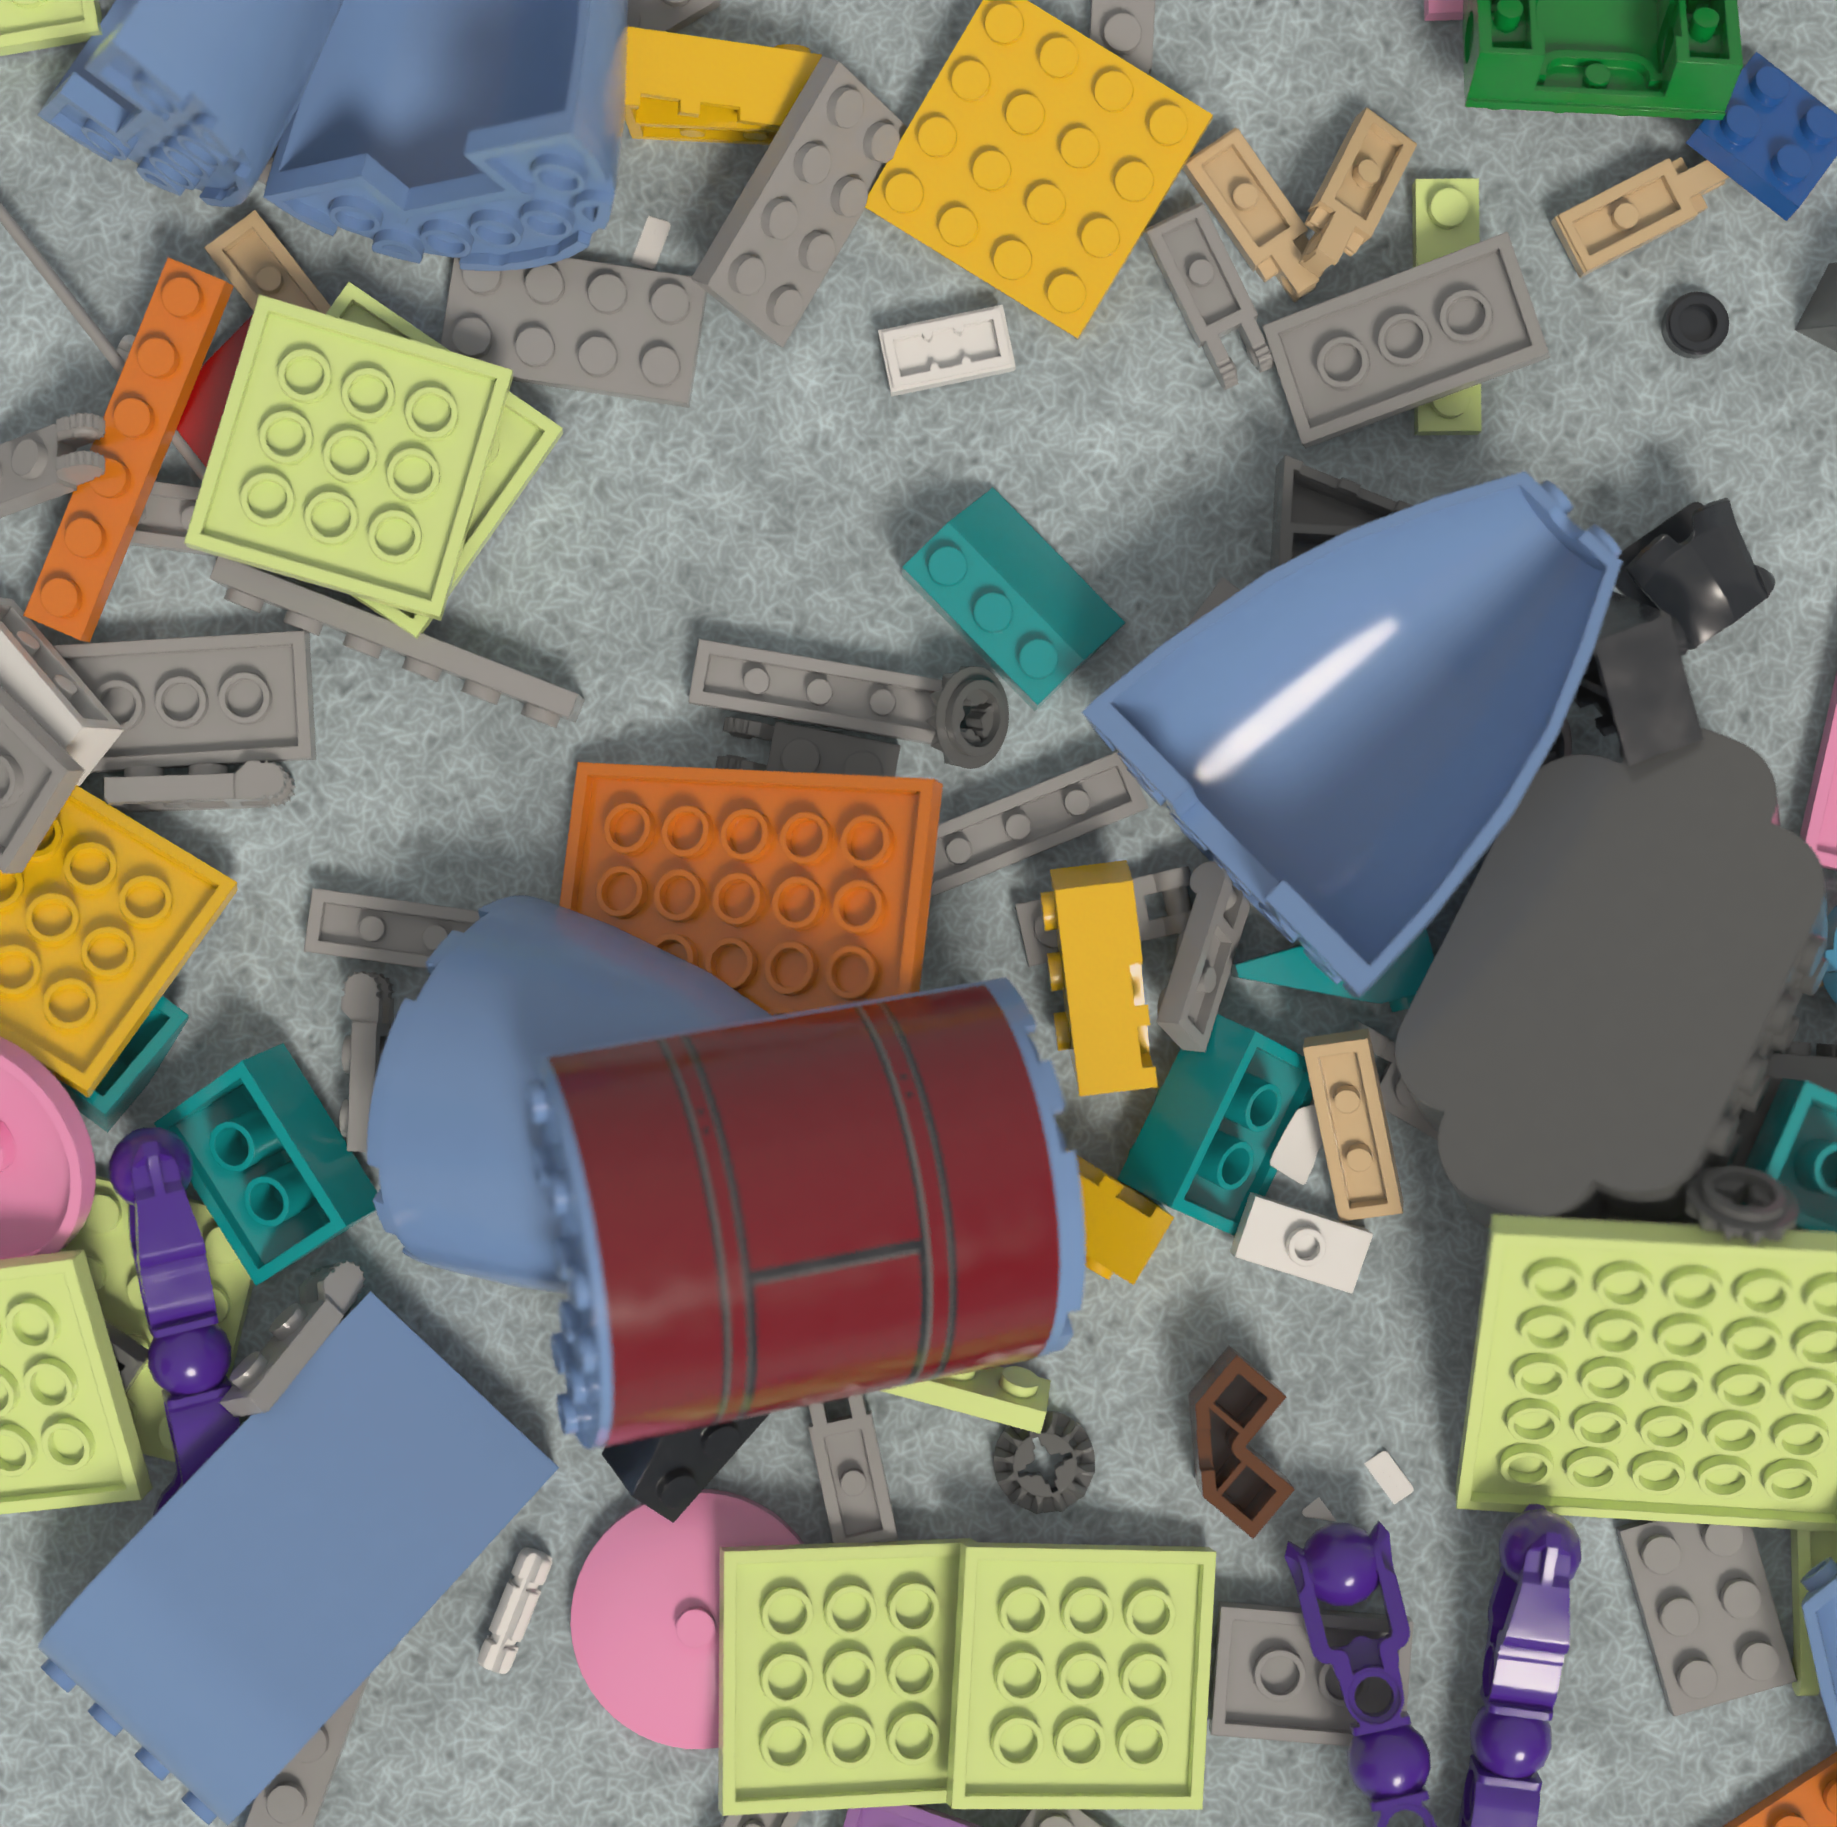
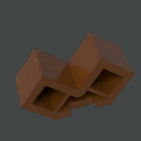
[1188,1346,1295,1539]

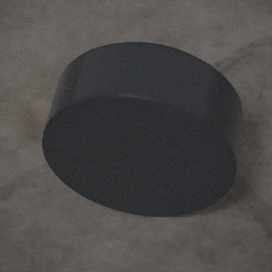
[1661,292,1729,359]

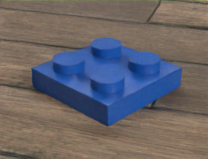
[1686,52,1837,221]

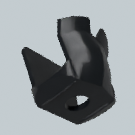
[1614,498,1776,650]

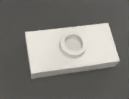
[878,305,1016,397]
[1230,1192,1373,1294]

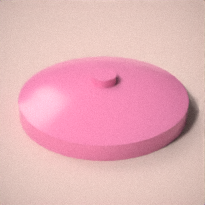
[0,1037,96,1260]
[570,1489,804,1749]

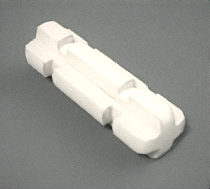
[477,1547,552,1674]

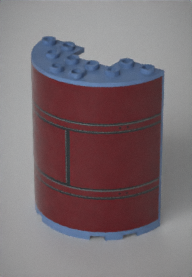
[525,977,1085,1449]

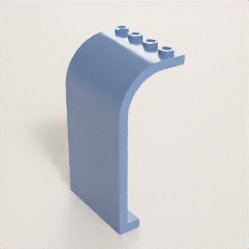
[37,1291,559,1826]

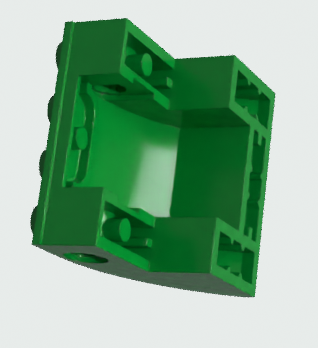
[1463,0,1743,120]

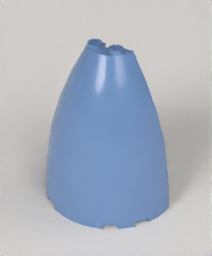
[38,0,344,207]
[263,0,628,271]
[1082,471,1622,998]
[367,895,772,1294]

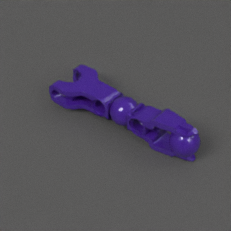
[109,1127,240,1517]
[1457,1504,1582,1827]
[1284,1520,1437,1827]

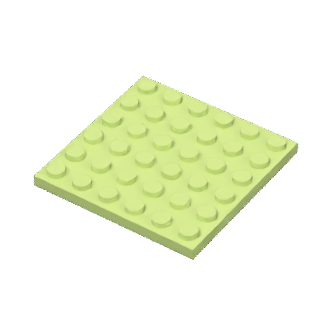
[1455,1215,1837,1532]

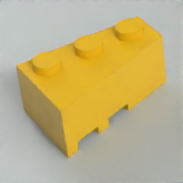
[624,26,822,145]
[1040,860,1158,1097]
[1067,1149,1174,1285]

